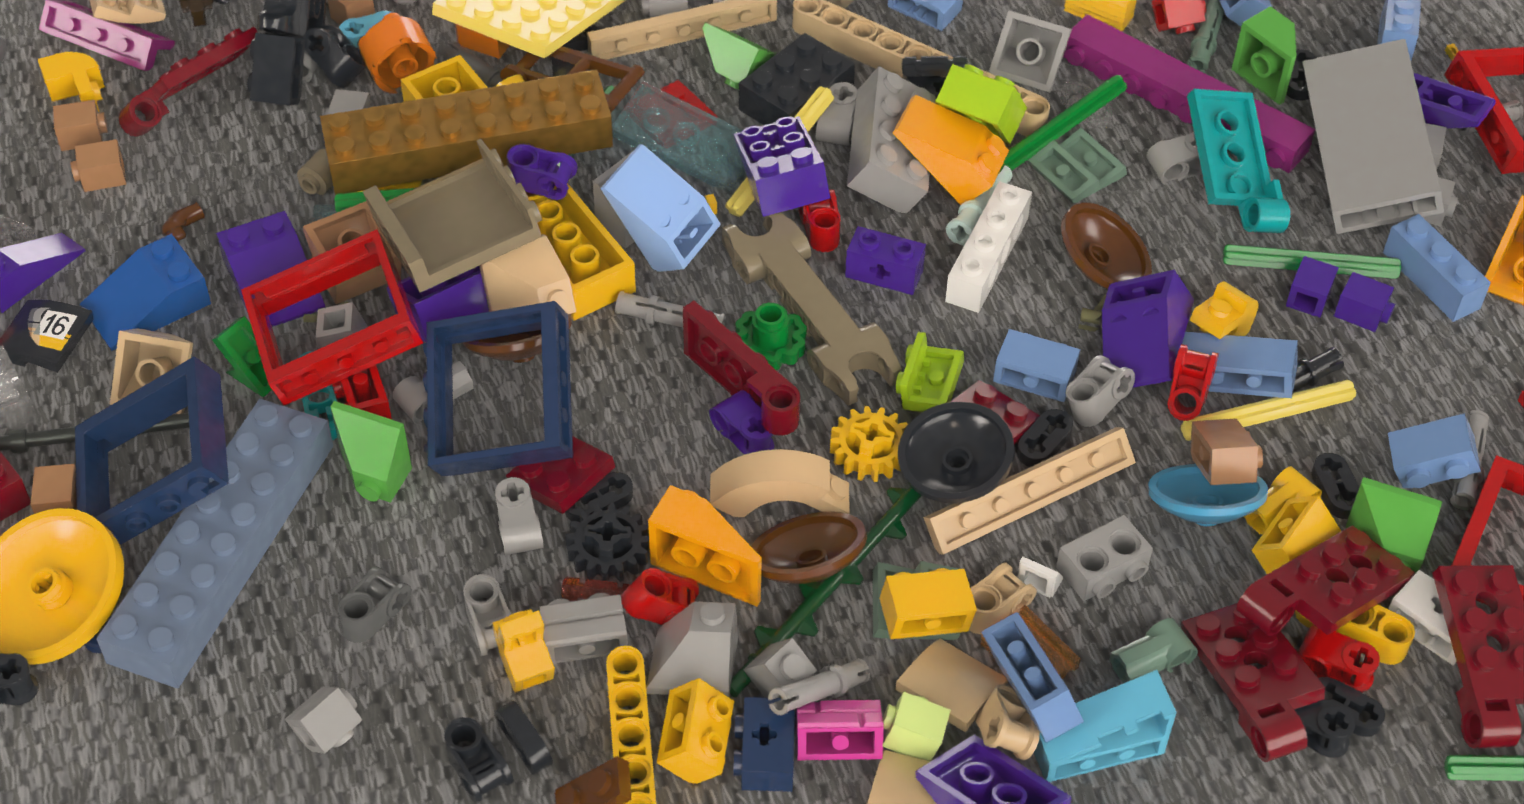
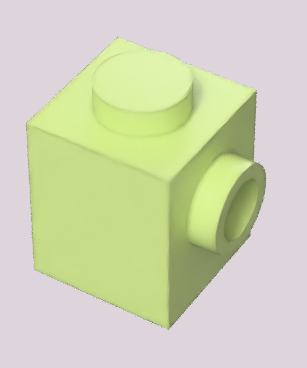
[883,692,951,761]

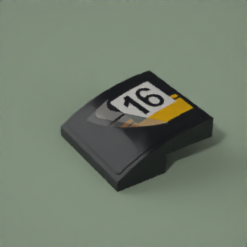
[0,299,93,373]

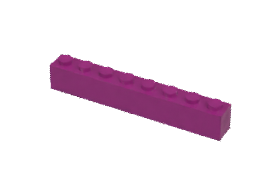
[1063,14,1316,173]

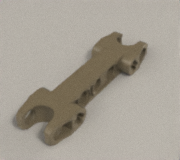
[722,212,902,405]

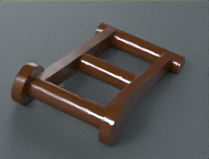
[500,46,644,113]

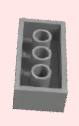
[847,66,935,213]

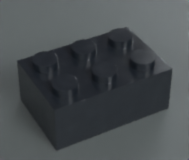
[739,33,855,125]

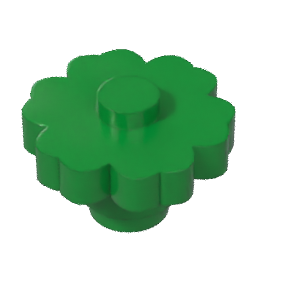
[735,302,807,371]

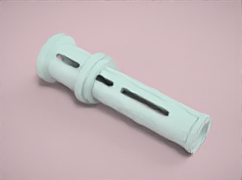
[946,165,1013,246]

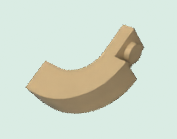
[710,449,850,517]

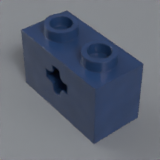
[733,697,795,792]

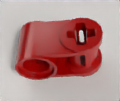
[798,189,841,252]
[1168,344,1219,421]
[621,568,699,625]
[1298,625,1380,692]

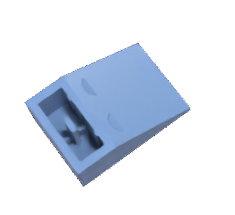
[600,144,721,272]

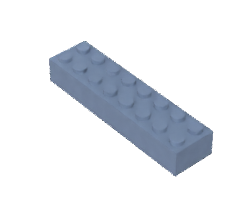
[97,398,333,689]

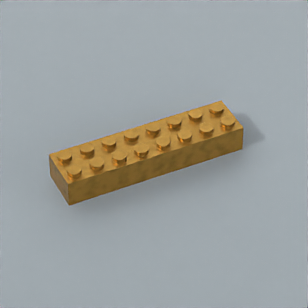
[320,70,613,195]

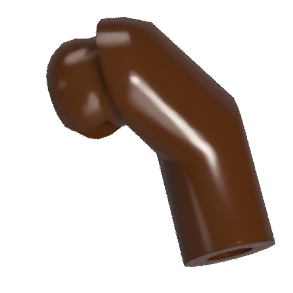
[161,202,205,242]

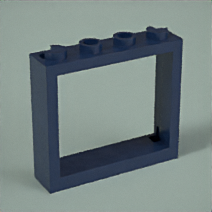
[423,301,573,476]
[75,356,229,545]

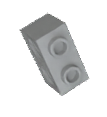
[1056,515,1153,601]

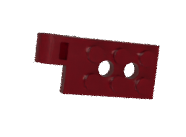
[118,26,258,136]
[683,300,800,436]
[1236,525,1415,637]
[1432,565,1524,748]
[1181,603,1325,762]

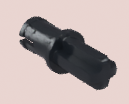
[1293,347,1344,392]

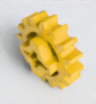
[830,406,908,482]

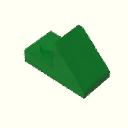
[212,316,272,397]

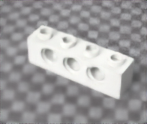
[945,181,1032,313]

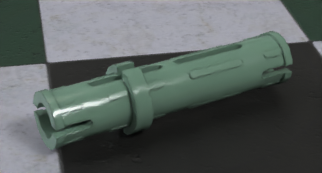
[1187,0,1224,73]

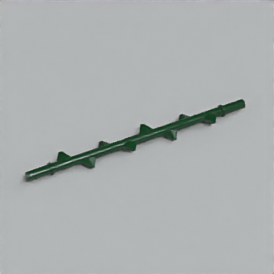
[729,487,922,698]

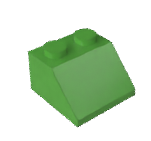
[1231,6,1296,105]

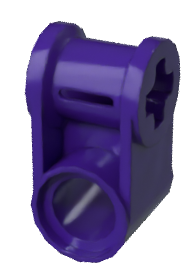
[507,144,578,200]
[709,390,774,455]

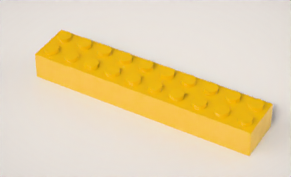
[400,55,636,321]

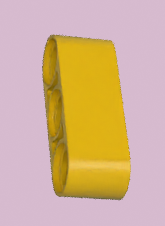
[1295,604,1415,665]

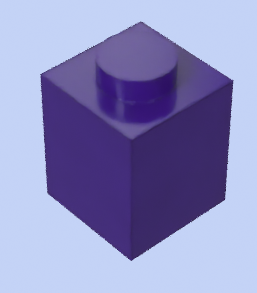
[1286,256,1339,318]
[1334,272,1395,332]

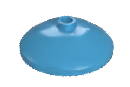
[1148,464,1268,526]

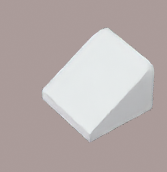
[1017,556,1063,598]

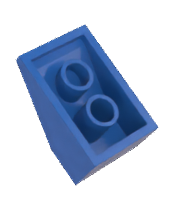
[80,234,211,351]

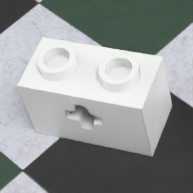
[1389,570,1456,666]

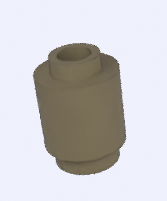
[297,148,333,196]

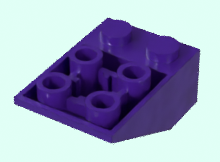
[733,116,831,217]
[1102,269,1194,388]

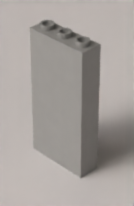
[1303,39,1444,234]

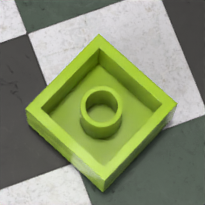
[935,64,1027,144]

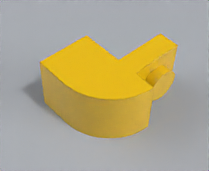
[37,52,105,113]
[1189,281,1258,339]
[492,609,555,693]

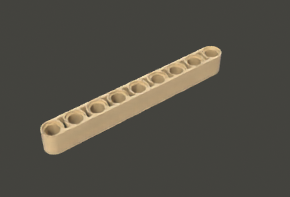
[793,0,1050,136]

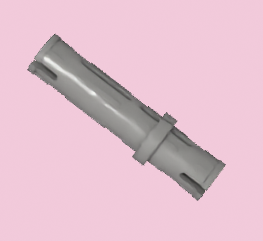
[615,291,726,328]
[1450,410,1490,510]
[768,658,870,715]

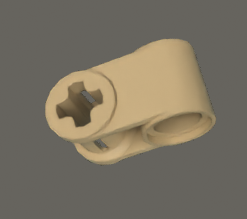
[969,563,1037,634]
[975,684,1040,760]

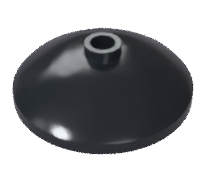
[898,402,1015,503]

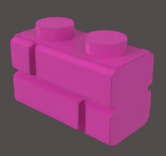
[796,700,883,760]

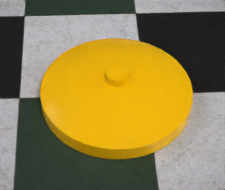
[0,508,124,665]

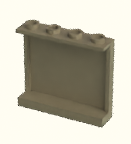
[363,139,542,293]

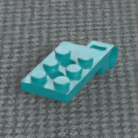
[1187,89,1291,233]

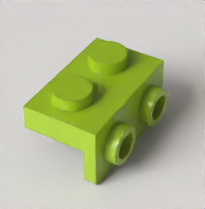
[896,332,964,412]

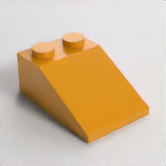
[892,95,1009,205]
[1485,195,1524,306]
[648,485,762,607]

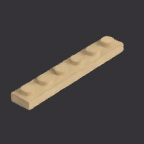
[587,0,777,60]
[923,427,1136,555]

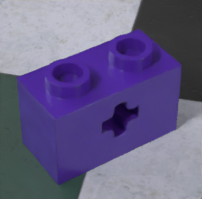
[845,226,926,295]

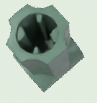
[1109,618,1198,683]

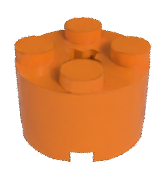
[358,13,437,94]

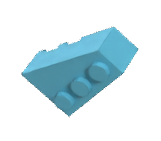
[1034,670,1177,782]

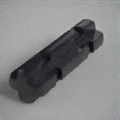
[902,56,968,76]

